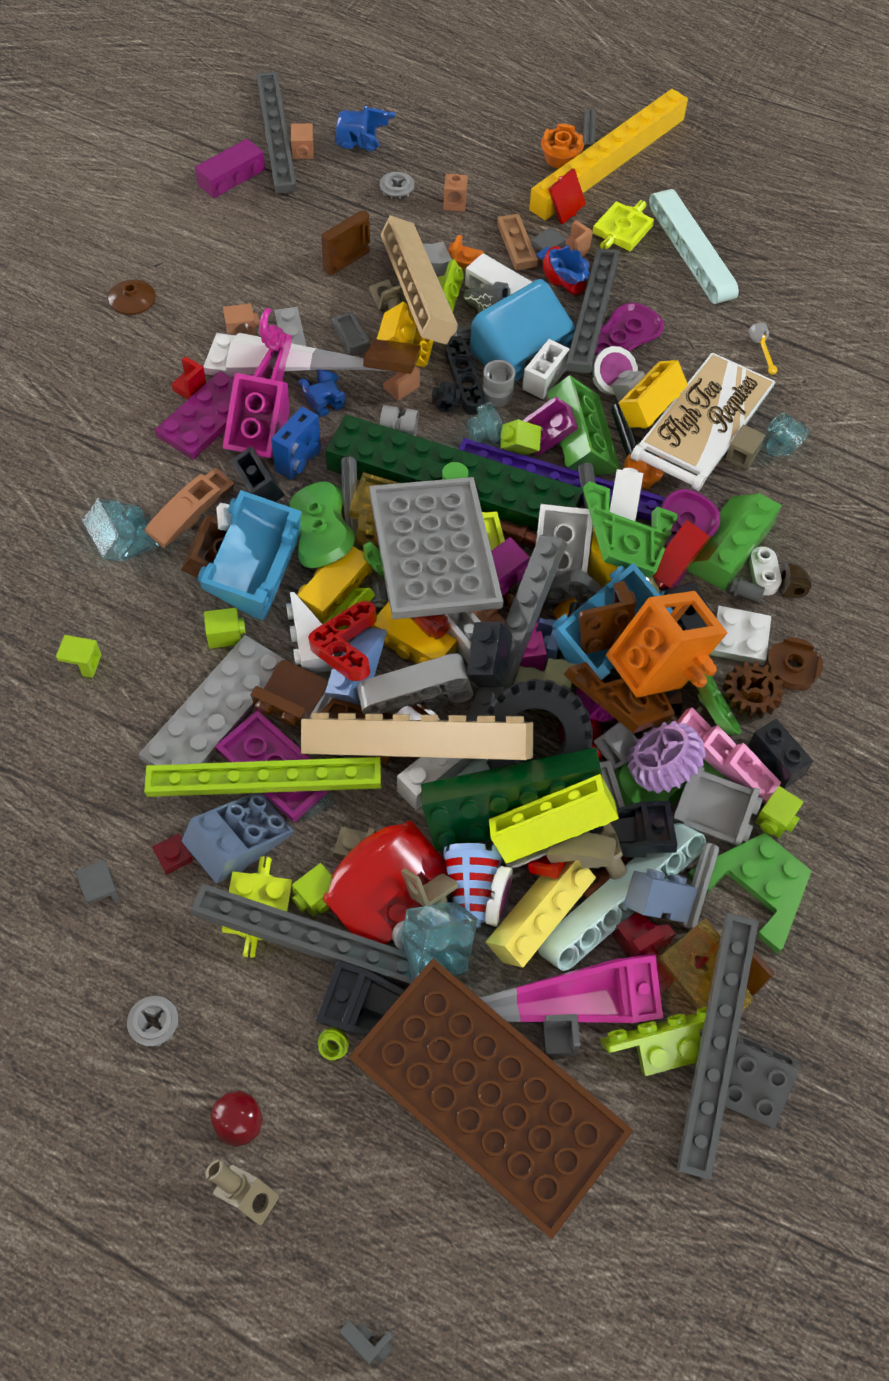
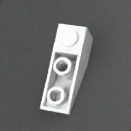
[286,592,334,673]

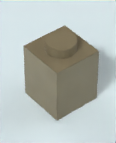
[725,424,765,470]

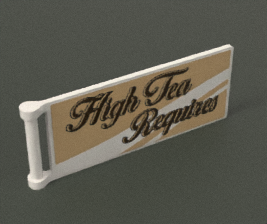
[630,353,775,491]

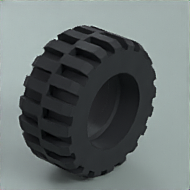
[485,679,593,769]

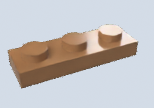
[497,214,538,271]

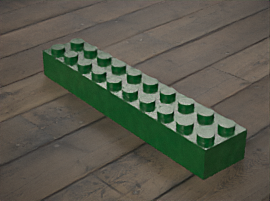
[326,414,583,532]

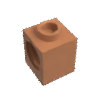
[291,123,314,159]
[443,174,468,212]
[223,303,259,336]

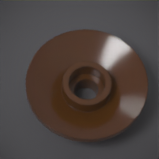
[108,279,156,315]

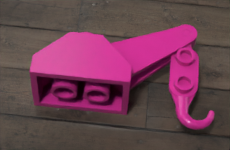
[222,308,292,458]

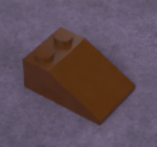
[181,515,227,578]

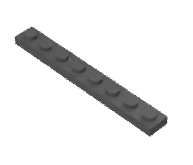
[256,72,297,193]
[566,249,620,373]
[466,535,567,721]
[191,883,431,988]
[676,913,759,1180]

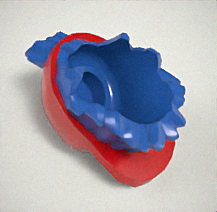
[536,246,590,296]

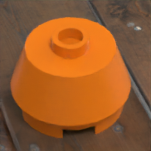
[541,124,584,169]

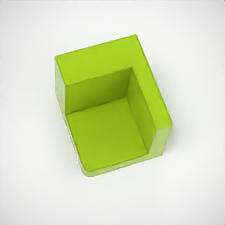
[56,635,101,678]

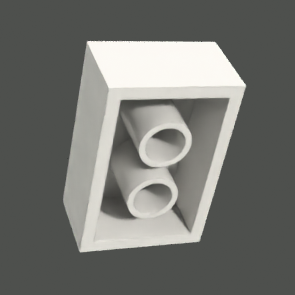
[536,504,593,577]

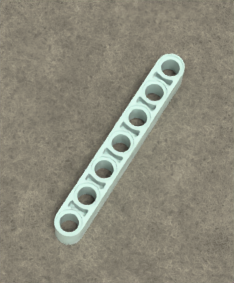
[649,189,739,304]
[538,823,706,971]

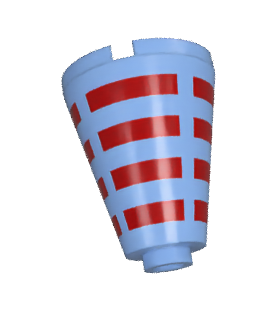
[444,843,503,928]

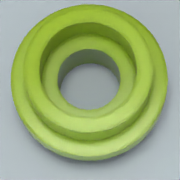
[318,1028,349,1060]

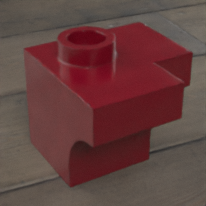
[612,913,675,958]

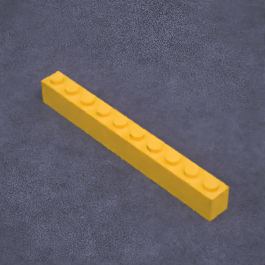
[529,89,688,221]

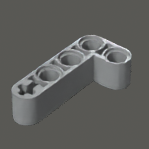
[356,654,473,715]

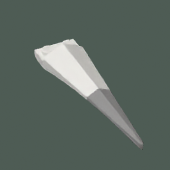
[203,333,387,377]

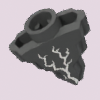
[463,282,510,314]

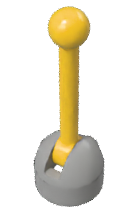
[748,323,777,375]

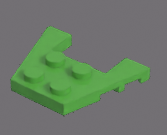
[583,481,678,578]
[686,833,811,954]

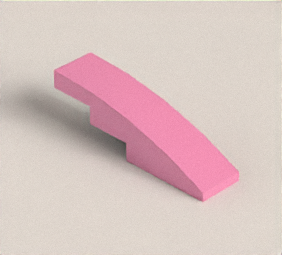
[676,707,781,804]

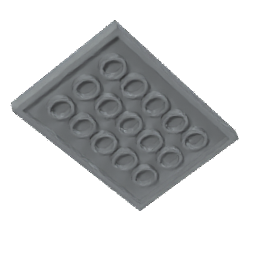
[369,477,503,619]

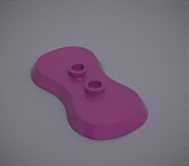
[595,303,664,356]
[658,489,720,591]

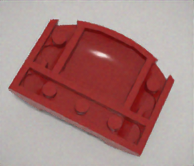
[323,821,448,944]

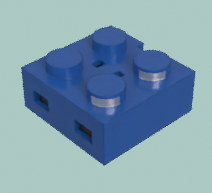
[271,406,321,480]

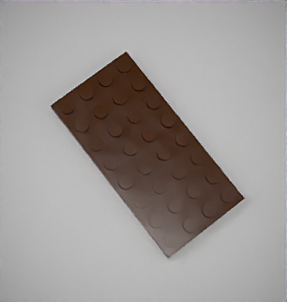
[348,958,634,1239]

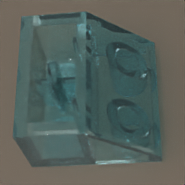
[82,498,159,561]
[401,902,478,981]

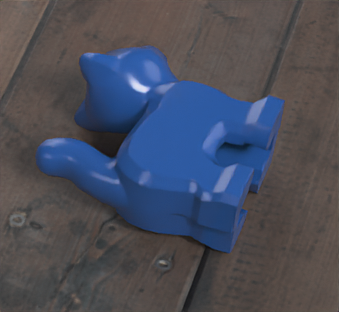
[298,369,346,417]

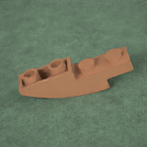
[144,468,235,548]

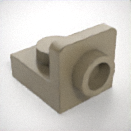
[333,827,375,859]

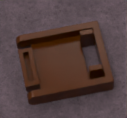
[321,210,370,276]

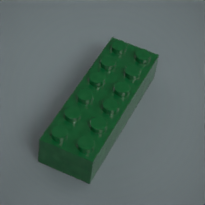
[421,747,603,851]

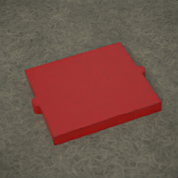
[548,169,586,224]

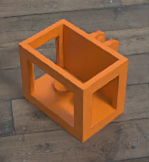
[606,591,728,698]

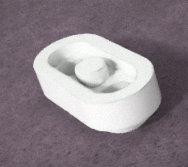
[749,547,782,595]

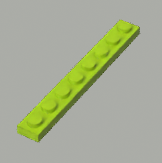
[144,757,381,797]

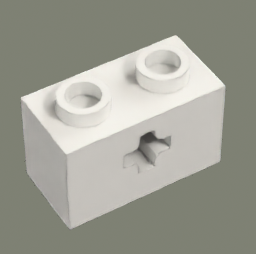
[522,339,570,399]

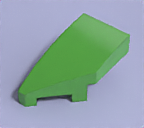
[363,542,385,581]

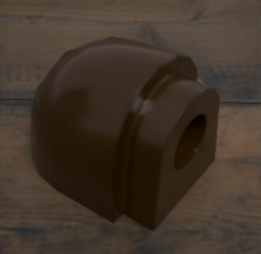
[779,562,812,598]

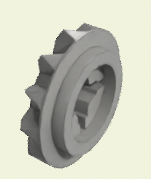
[380,172,414,199]
[127,996,178,1048]

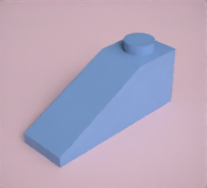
[325,628,387,706]

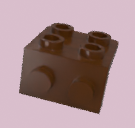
[578,581,637,654]
[250,660,328,728]

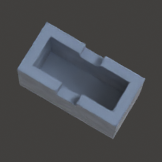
[623,868,697,923]

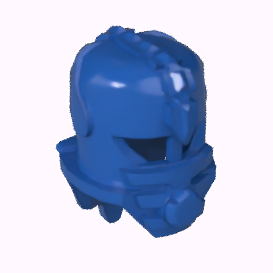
[335,106,395,151]

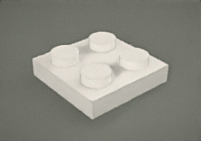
[710,606,771,666]

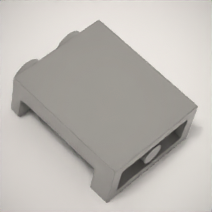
[673,767,763,847]

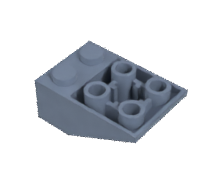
[182,793,294,884]

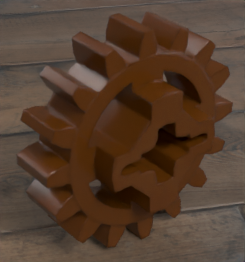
[722,661,785,719]

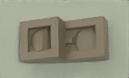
[546,832,616,868]

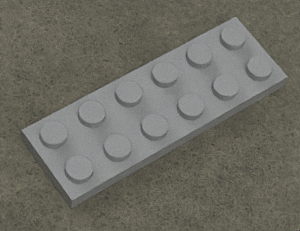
[139,635,287,765]

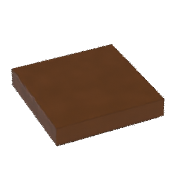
[363,339,421,374]

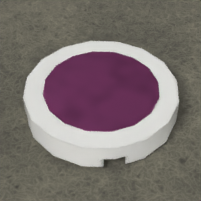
[591,346,638,396]
[485,866,513,927]

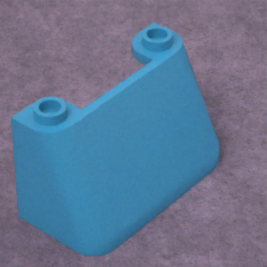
[470,279,576,381]
[198,490,301,621]
[551,563,673,680]

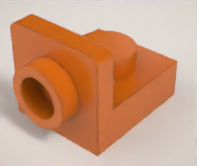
[448,235,484,270]
[623,454,664,489]

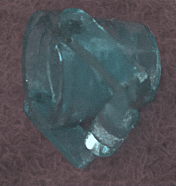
[466,402,503,444]
[766,412,809,455]

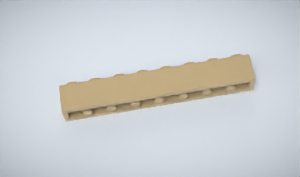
[381,215,458,345]
[301,713,533,760]

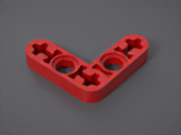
[308,601,377,681]

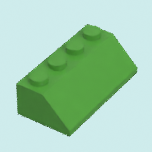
[547,375,621,475]
[687,493,782,592]

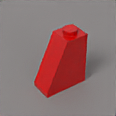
[653,520,712,589]

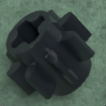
[431,382,461,413]

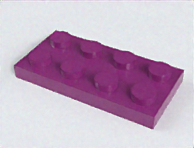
[154,371,234,460]
[215,710,330,823]

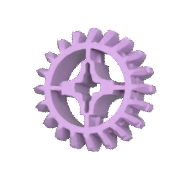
[627,721,706,793]

